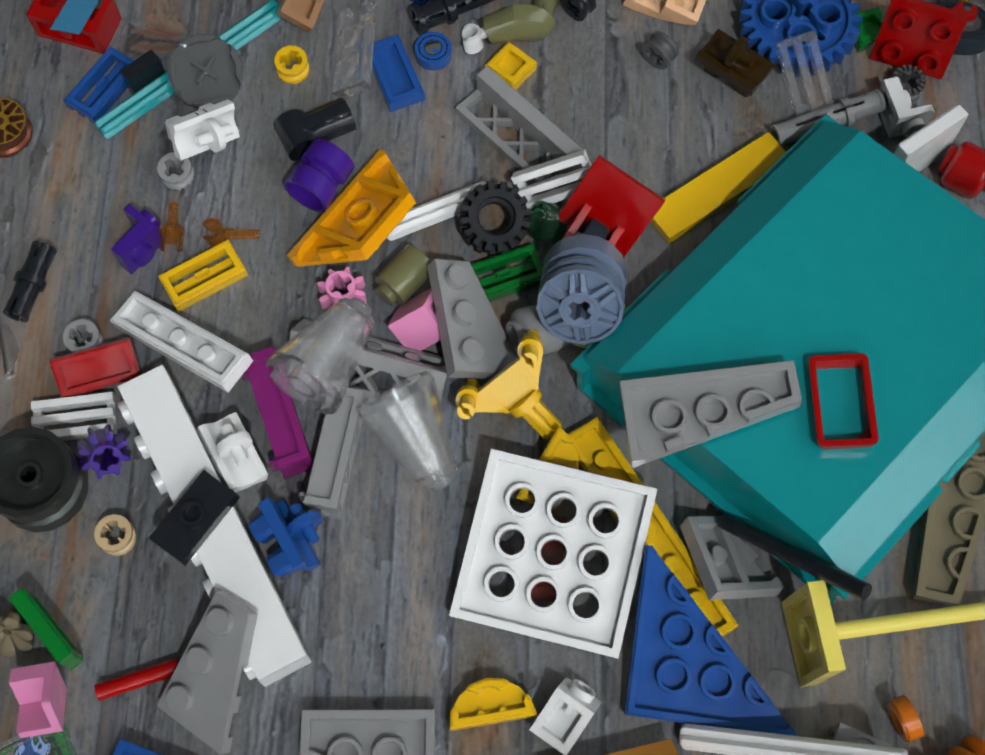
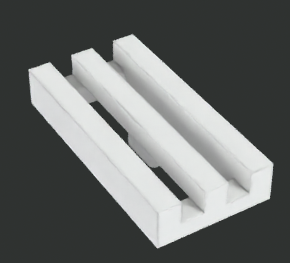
[511,149,592,210]
[31,392,117,441]

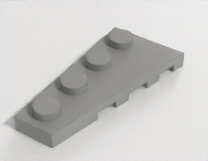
[619,360,802,469]

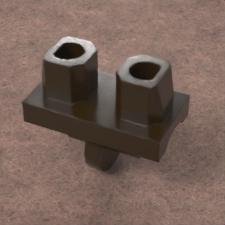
[695,29,774,97]

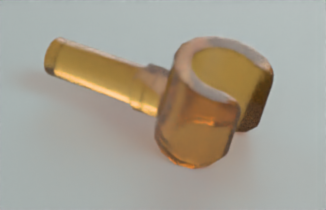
[159,202,185,252]
[203,218,260,247]

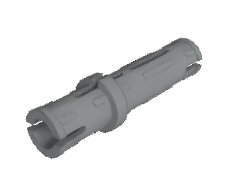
[770,88,886,147]

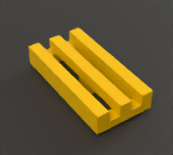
[158,240,248,312]

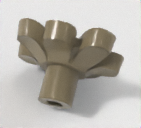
[0,607,34,657]

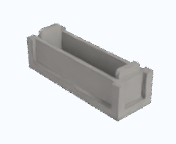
[298,385,368,520]

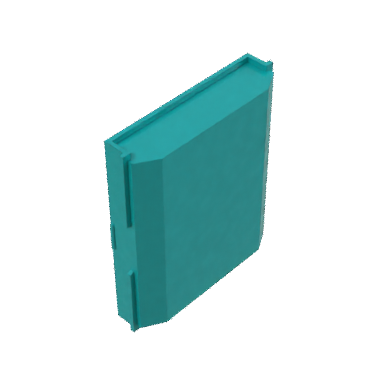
[570,114,985,605]

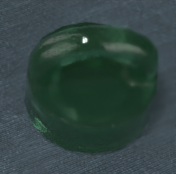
[528,201,567,241]

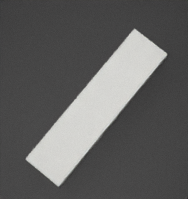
[110,291,253,393]

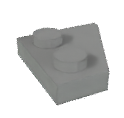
[680,516,785,600]

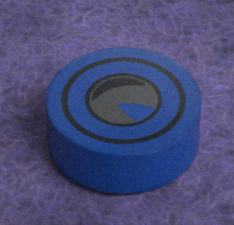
[415,32,452,71]

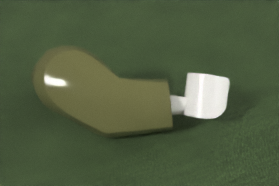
[462,0,560,54]

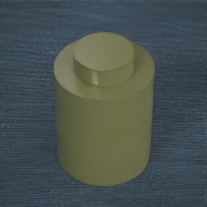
[374,244,431,306]

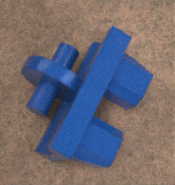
[248,497,323,577]

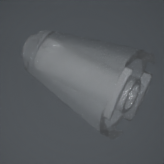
[266,297,374,414]
[356,370,457,491]

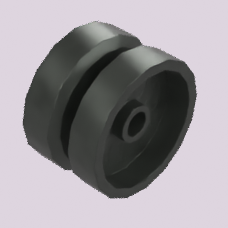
[0,427,88,532]

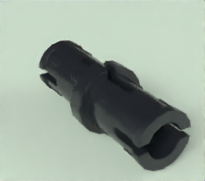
[3,241,57,322]

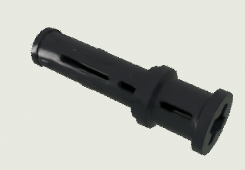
[408,0,495,36]

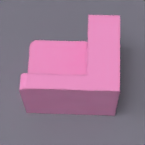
[387,288,441,351]
[9,661,67,738]

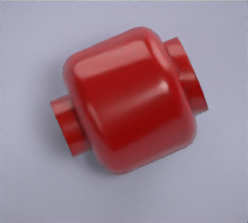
[937,141,985,199]

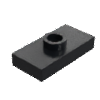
[149,470,240,566]

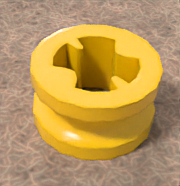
[274,45,310,84]

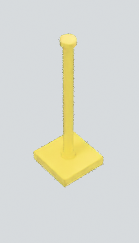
[781,580,985,687]

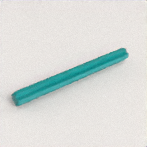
[94,0,283,139]

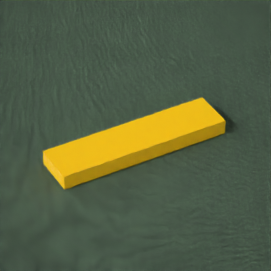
[650,132,786,244]

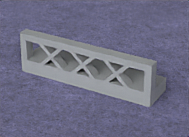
[455,66,595,208]
[283,318,450,418]

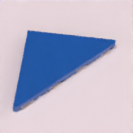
[624,545,796,736]

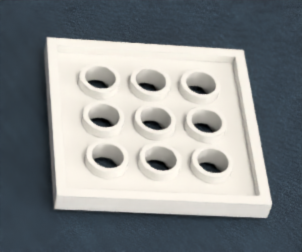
[449,449,657,659]

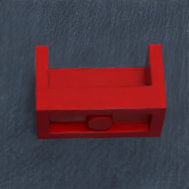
[26,0,122,54]

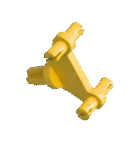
[455,329,562,439]

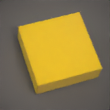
[484,41,537,90]

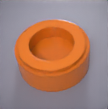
[887,694,924,743]

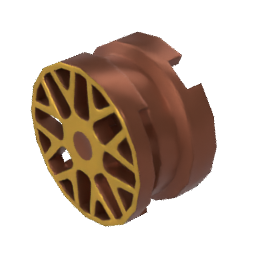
[0,98,33,158]

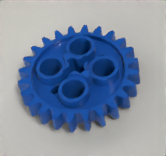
[738,0,862,77]

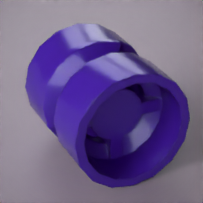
[283,138,355,213]

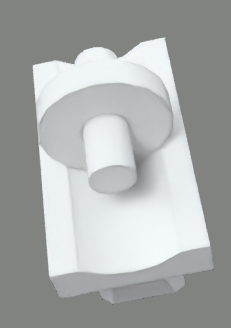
[165,99,240,161]
[197,412,268,493]

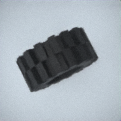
[458,181,531,256]

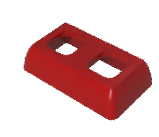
[809,353,879,450]

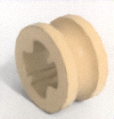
[94,514,137,556]

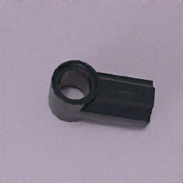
[274,98,356,161]

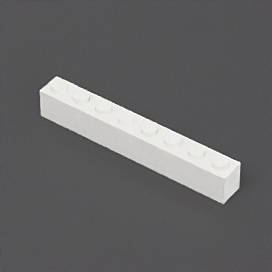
[117,364,311,687]

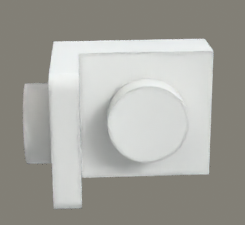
[879,77,935,138]
[529,678,602,755]

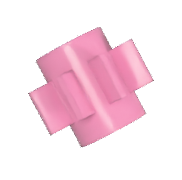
[317,267,367,319]

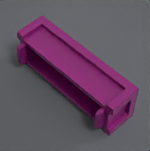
[241,346,314,480]

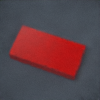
[49,337,142,398]

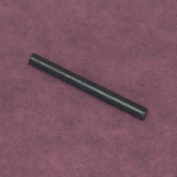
[718,513,872,601]

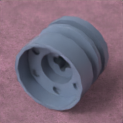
[536,234,627,344]

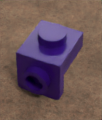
[111,204,164,275]

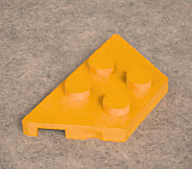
[286,149,416,267]

